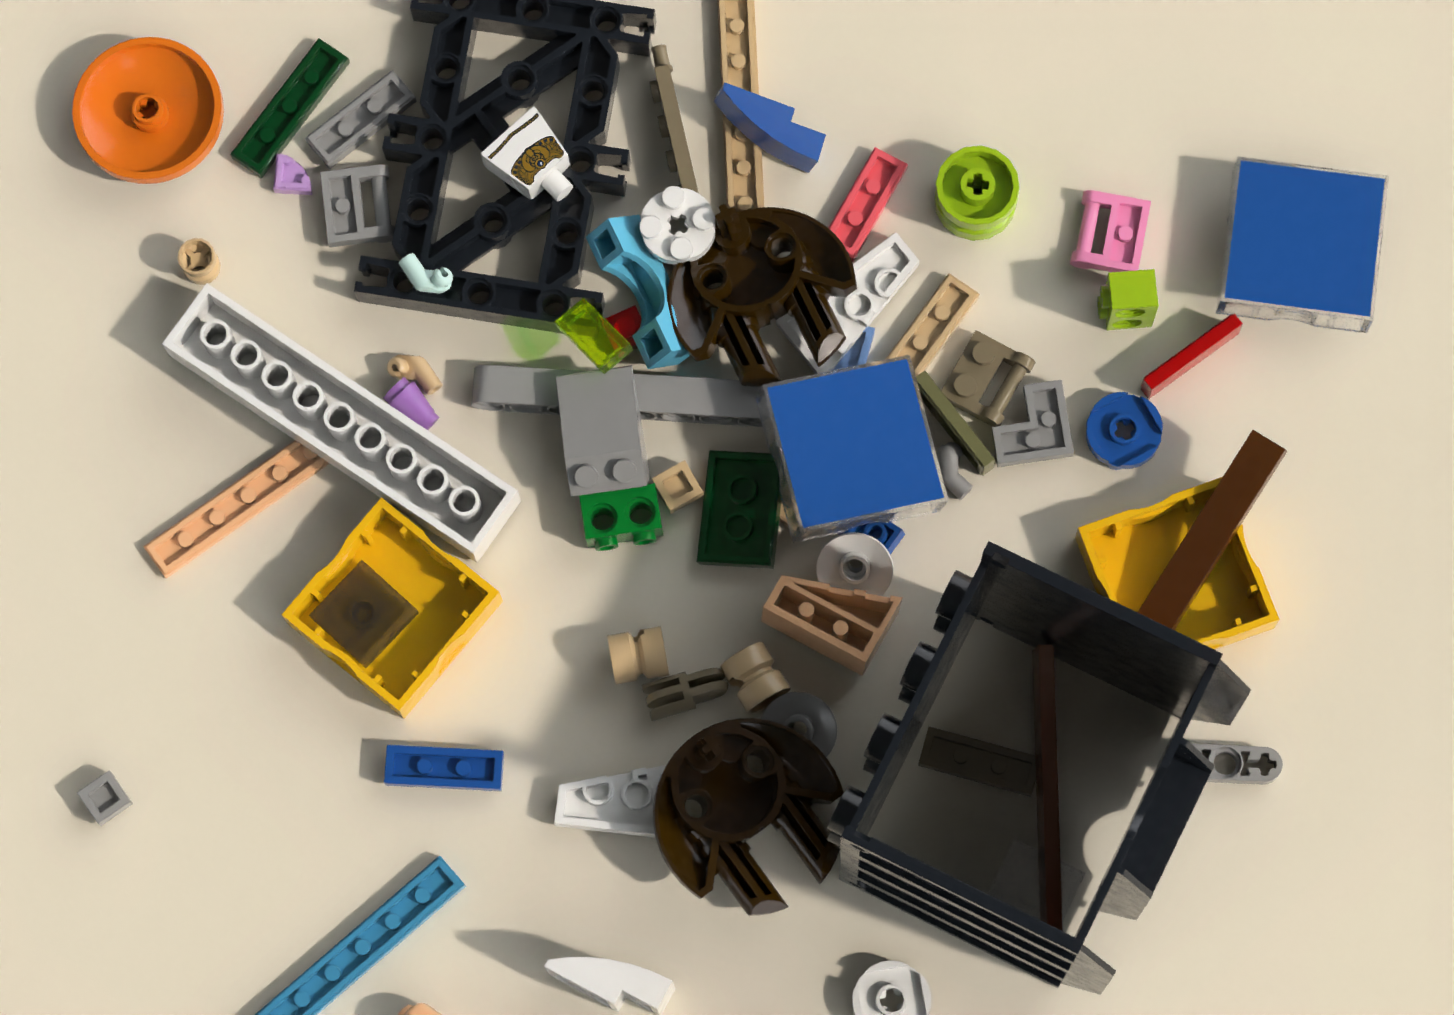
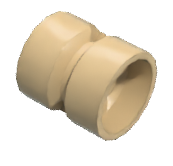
[607,626,669,685]
[720,642,791,714]

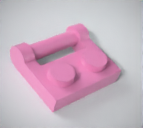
[1070,190,1151,272]

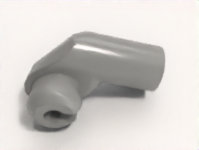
[935,442,973,500]

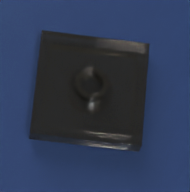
[309,560,419,669]

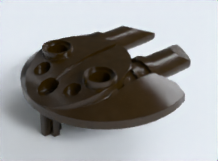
[667,204,857,387]
[653,718,844,916]

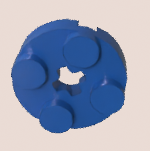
[1086,392,1163,470]

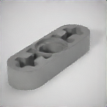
[1192,744,1283,785]

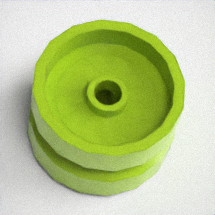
[934,145,1019,241]

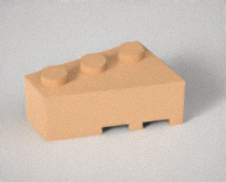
[761,575,902,676]

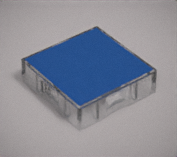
[1216,156,1389,333]
[755,355,949,543]

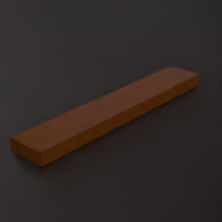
[1138,430,1287,630]

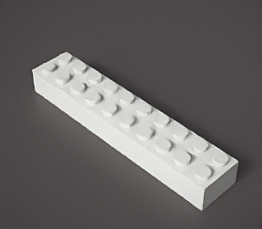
[162,283,521,563]

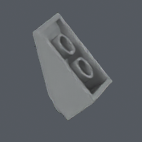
[556,365,650,497]

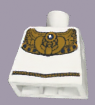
[480,106,573,201]

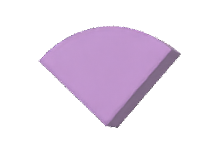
[273,154,312,195]

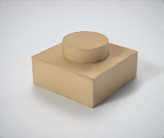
[651,460,704,514]

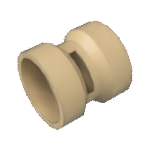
[177,238,221,285]

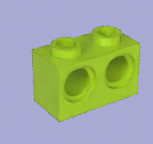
[1097,269,1159,331]

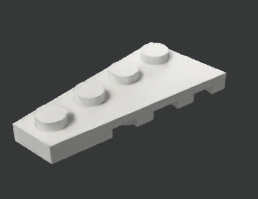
[776,232,919,377]

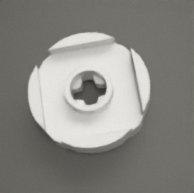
[640,186,716,264]
[852,960,931,1015]

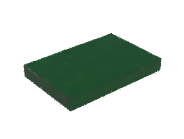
[696,450,786,569]

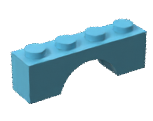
[586,215,690,369]

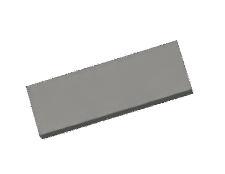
[305,70,417,169]

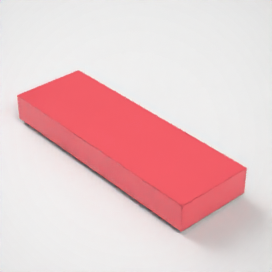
[828,147,908,263]

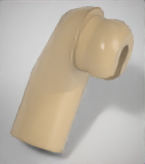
[387,354,443,395]

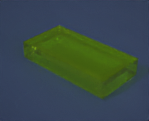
[555,297,633,374]

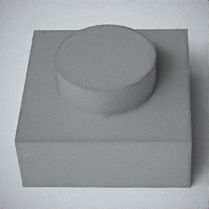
[77,770,133,826]

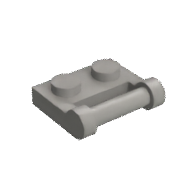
[320,164,395,248]

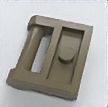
[941,330,1036,427]

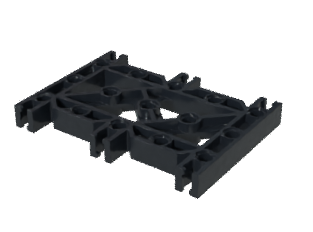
[354,0,656,339]

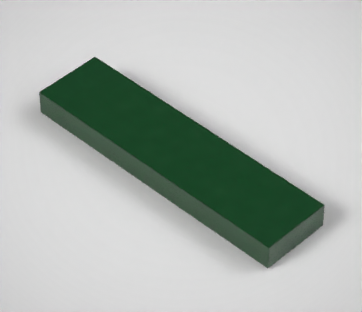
[230,38,350,178]

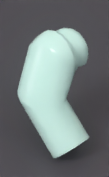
[399,253,453,294]

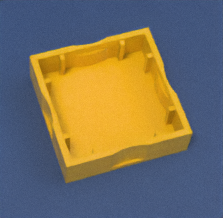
[1075,477,1280,650]
[281,497,503,719]

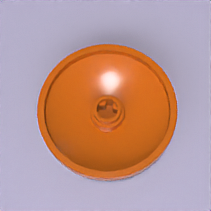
[72,37,224,184]

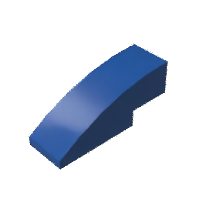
[714,83,826,173]

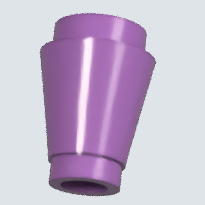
[383,377,440,430]

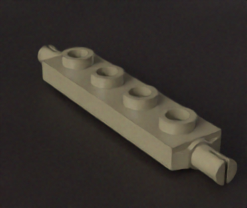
[649,44,699,193]

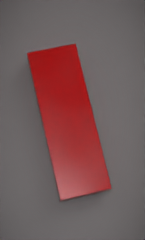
[1141,313,1243,399]

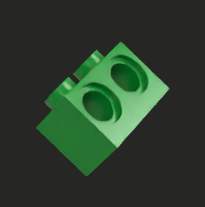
[579,483,664,551]

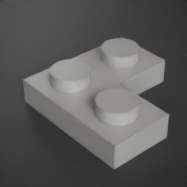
[991,380,1074,467]

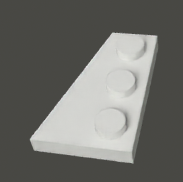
[554,765,666,838]

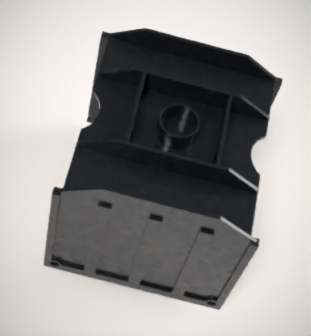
[827,541,1251,995]

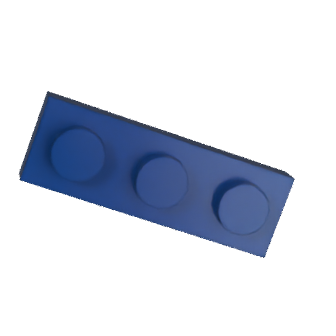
[384,745,504,792]

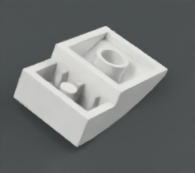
[544,957,675,1015]

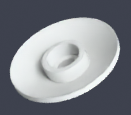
[816,532,893,596]

